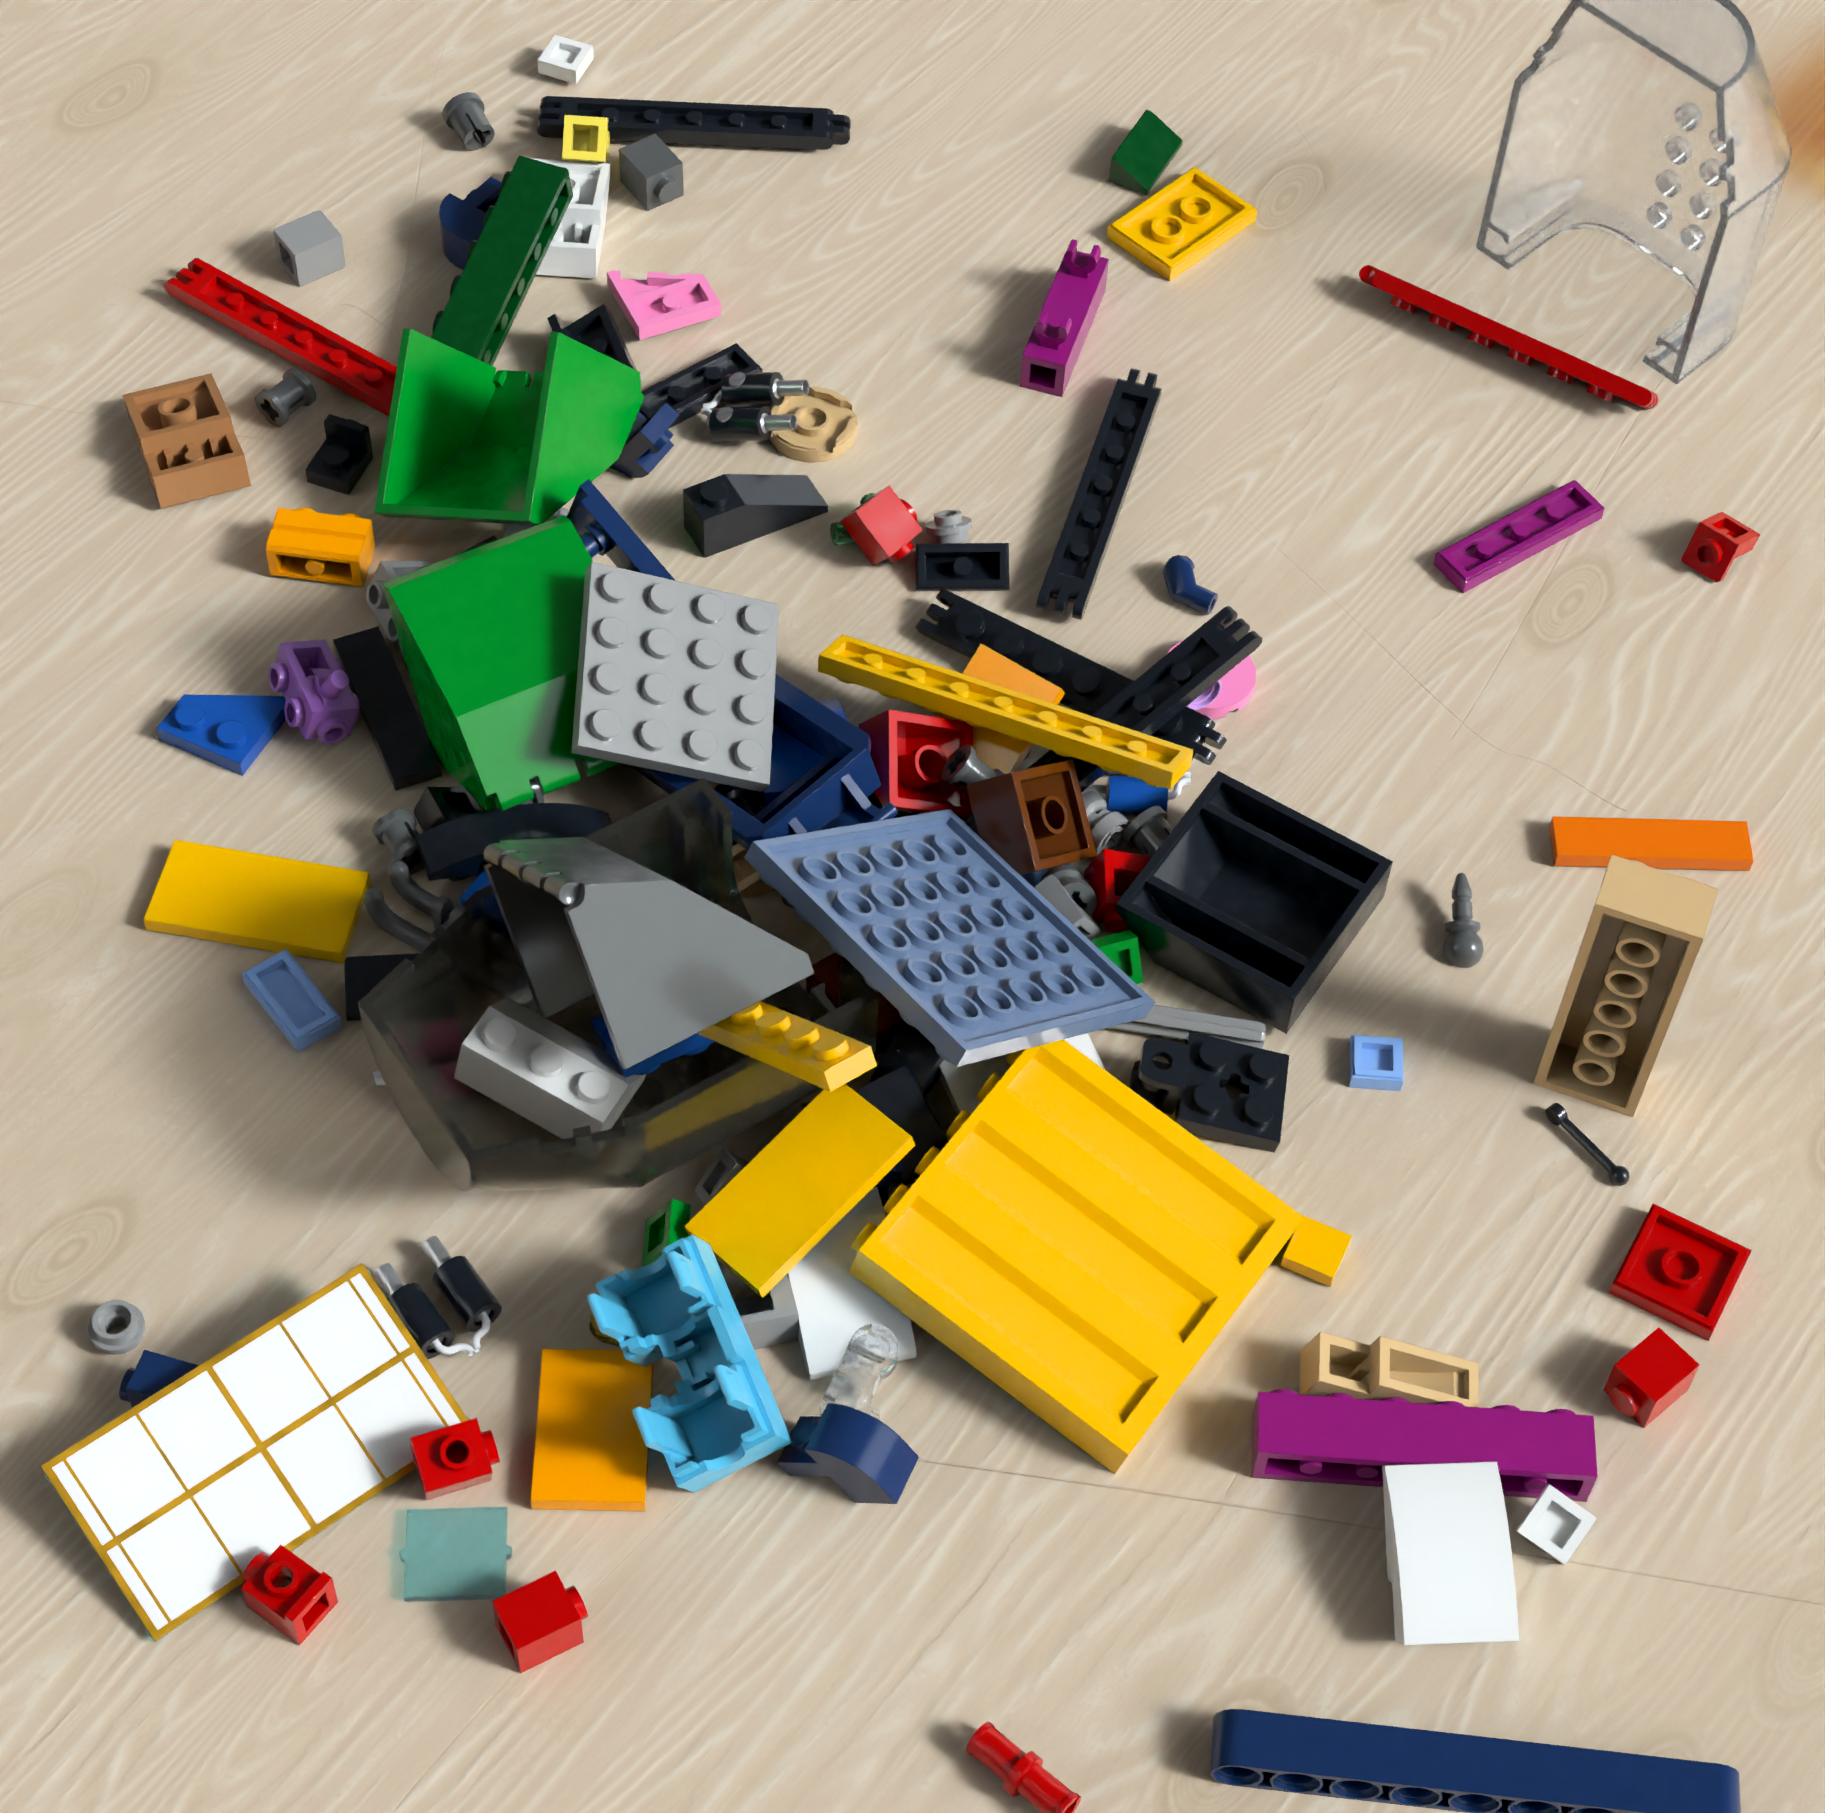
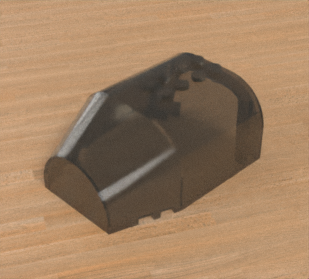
[358,778,879,1192]

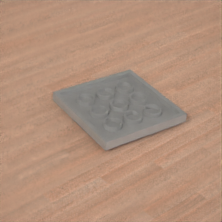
[571,562,779,792]

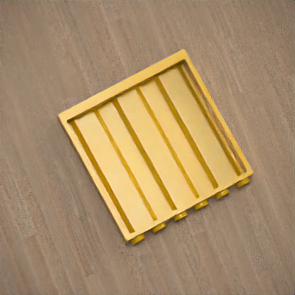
[849,1039,1305,1474]

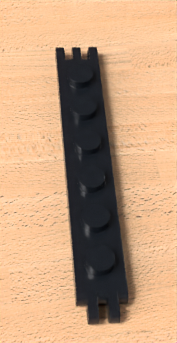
[537,96,851,150]
[1036,368,1162,620]
[915,589,1227,765]
[966,606,1262,836]

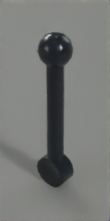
[1545,1103,1630,1186]

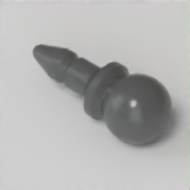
[1443,873,1484,968]

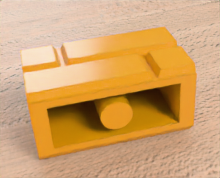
[266,507,375,587]

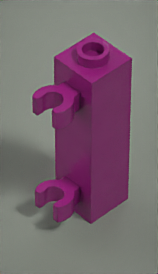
[1020,239,1109,397]

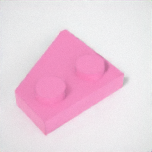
[607,270,721,340]

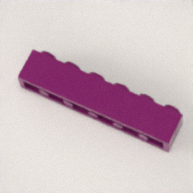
[1252,1389,1598,1502]

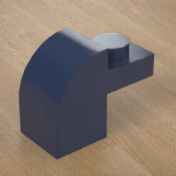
[439,177,501,270]
[610,403,679,478]
[777,1403,919,1504]

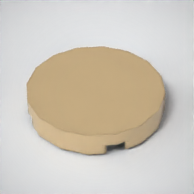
[769,386,858,463]

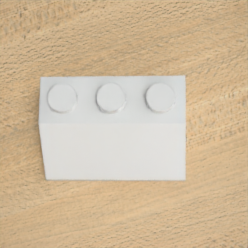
[454,998,646,1156]

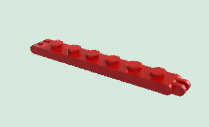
[164,258,397,416]
[1359,265,1659,409]

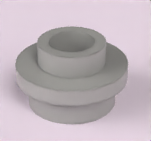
[926,510,972,544]
[88,1300,146,1355]

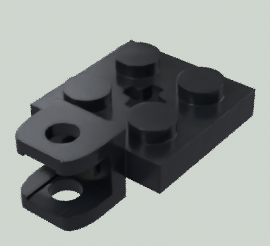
[1129,1032,1289,1153]

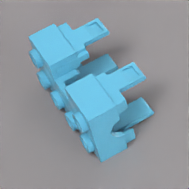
[586,1234,792,1493]

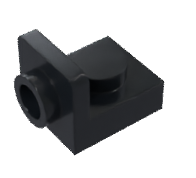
[305,414,373,495]

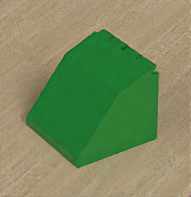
[374,328,645,525]
[382,515,622,812]

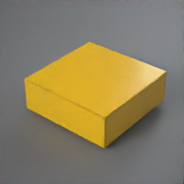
[1281,1215,1352,1287]

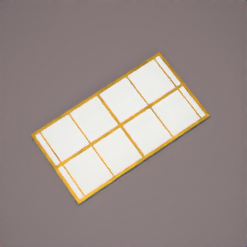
[41,1263,471,1643]

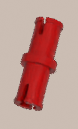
[966,1722,1081,1813]

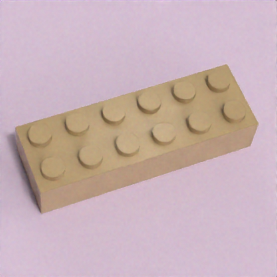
[1533,855,1719,1117]

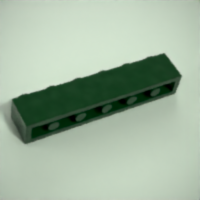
[431,156,573,366]

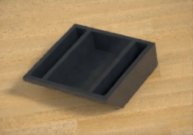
[1115,771,1393,1034]

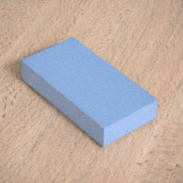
[242,949,342,1053]

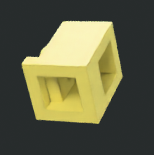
[562,115,610,163]

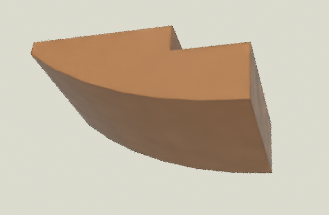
[122,373,251,509]

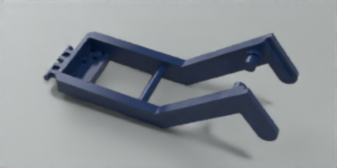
[567,479,898,850]

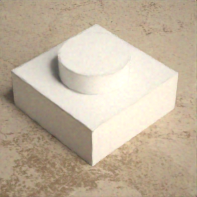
[538,35,594,84]
[1515,1484,1597,1565]

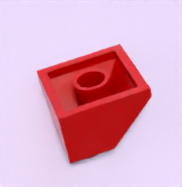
[858,709,973,820]

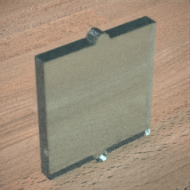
[399,1507,513,1602]

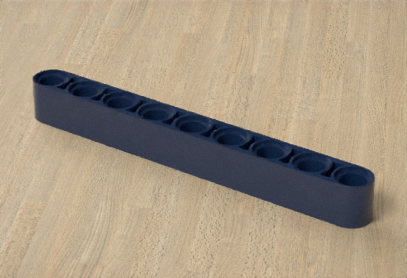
[1210,1709,1741,1813]

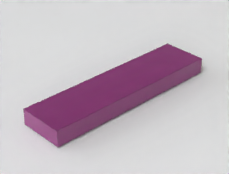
[1433,480,1605,593]

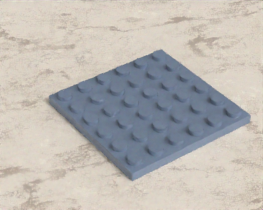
[744,809,1155,1067]

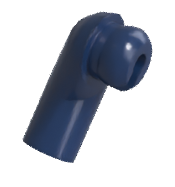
[1163,555,1218,615]

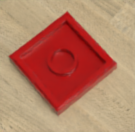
[1608,1204,1752,1341]

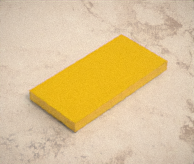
[144,840,371,963]
[684,1084,915,1298]

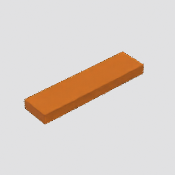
[1549,816,1754,871]

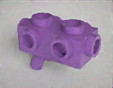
[268,639,360,745]

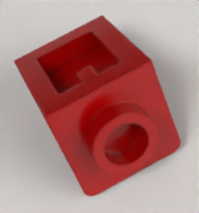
[1681,512,1760,582]

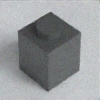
[619,134,684,211]

